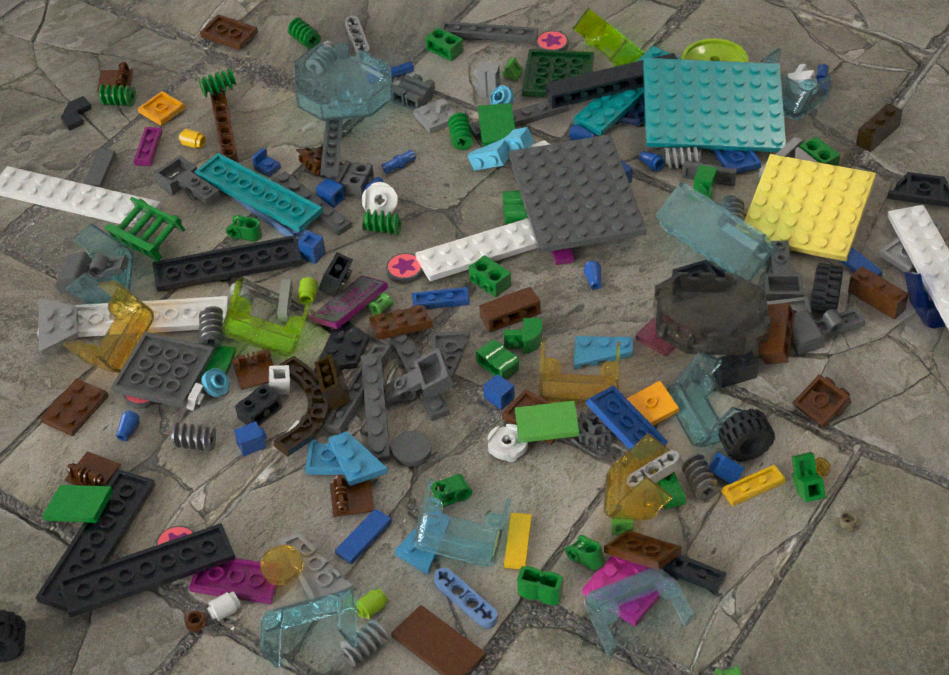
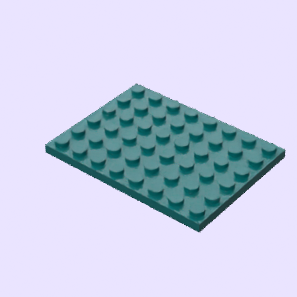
[643,58,786,152]

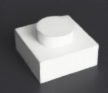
[186,383,204,411]

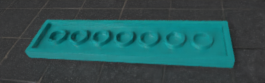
[574,46,681,136]
[194,153,323,233]

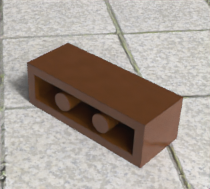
[848,266,909,320]
[479,287,541,333]
[758,303,795,364]

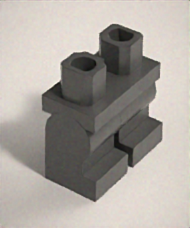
[391,74,435,110]
[328,160,374,199]

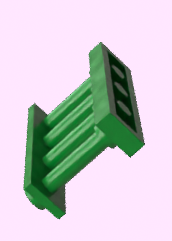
[104,197,186,262]

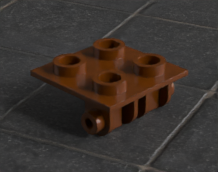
[97,62,133,93]
[296,146,343,177]
[232,349,274,390]
[64,451,121,486]
[330,474,374,517]

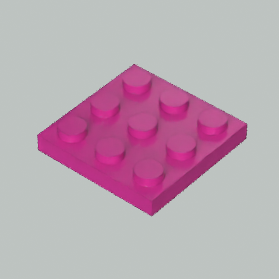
[582,556,673,626]

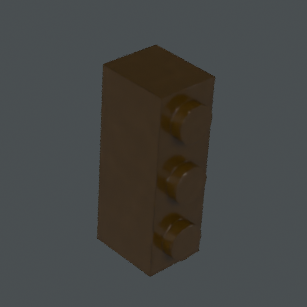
[856,103,903,152]
[314,354,351,410]

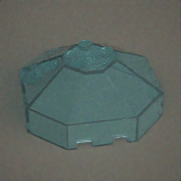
[295,42,394,121]

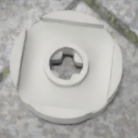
[362,182,398,216]
[488,424,528,462]

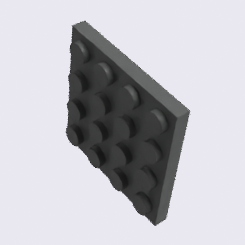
[111,332,215,408]

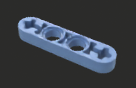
[434,568,498,629]

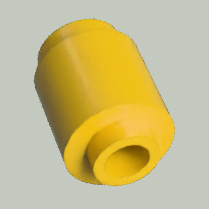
[179,129,206,149]

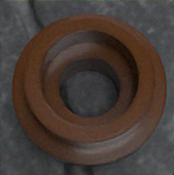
[185,611,207,632]

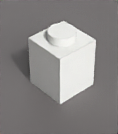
[269,365,290,395]

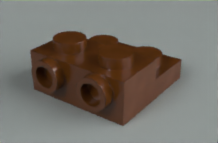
[792,374,852,428]

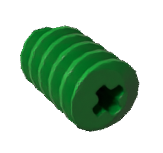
[288,17,321,49]
[199,68,236,98]
[99,84,136,107]
[448,113,473,150]
[362,209,402,235]

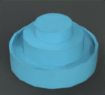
[490,85,514,105]
[201,368,230,397]

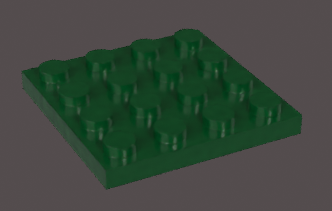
[522,49,594,98]

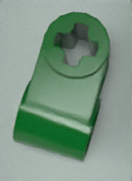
[226,215,262,242]
[657,472,686,510]
[431,474,472,508]
[565,535,606,570]

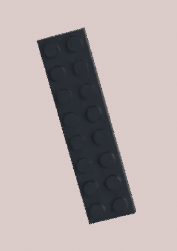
[152,235,303,292]
[36,469,155,612]
[57,523,236,618]

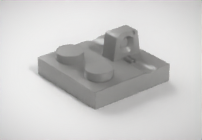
[413,98,456,134]

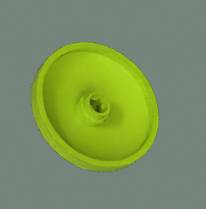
[681,38,749,62]

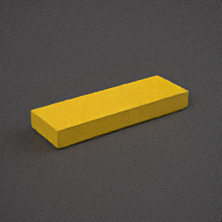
[721,464,786,507]
[504,513,532,569]

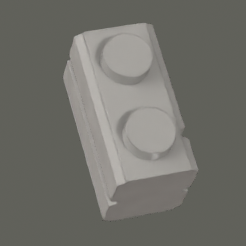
[474,61,500,99]

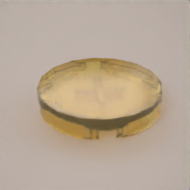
[260,545,303,585]

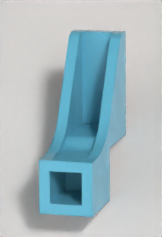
[468,127,534,171]

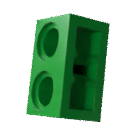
[425,27,464,62]
[800,136,840,166]
[469,255,511,297]

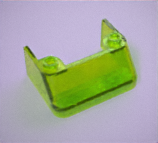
[572,8,645,67]
[222,277,314,357]

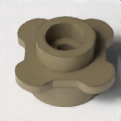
[835,511,861,533]

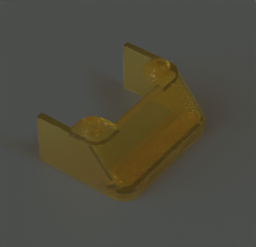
[63,281,154,373]
[539,338,621,403]
[604,433,672,521]

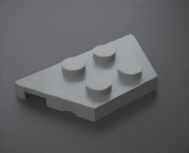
[39,298,78,356]

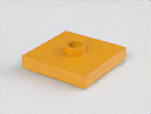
[138,91,186,126]
[627,381,680,426]

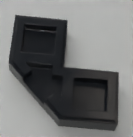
[61,96,92,130]

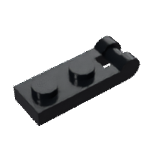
[662,554,727,594]

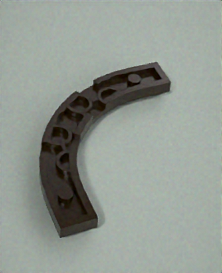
[274,356,328,457]

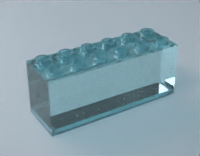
[655,181,776,284]

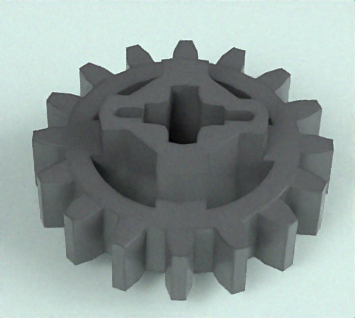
[576,409,616,447]

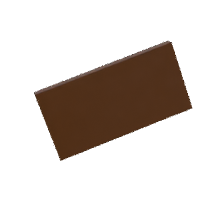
[391,605,486,675]

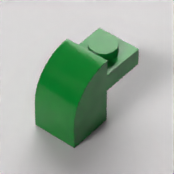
[504,318,543,354]
[791,452,826,502]

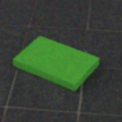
[515,401,579,443]

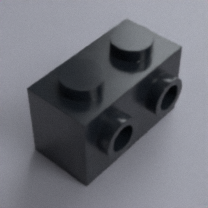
[318,252,353,297]
[713,349,759,388]
[235,383,282,426]

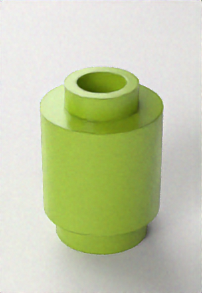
[297,277,318,305]
[355,588,388,619]

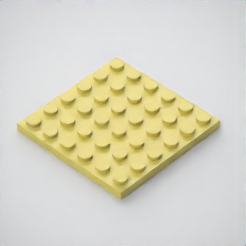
[740,154,876,262]

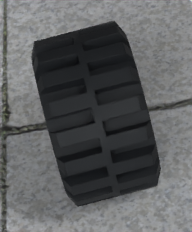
[810,263,844,312]
[718,409,775,462]
[0,610,26,663]

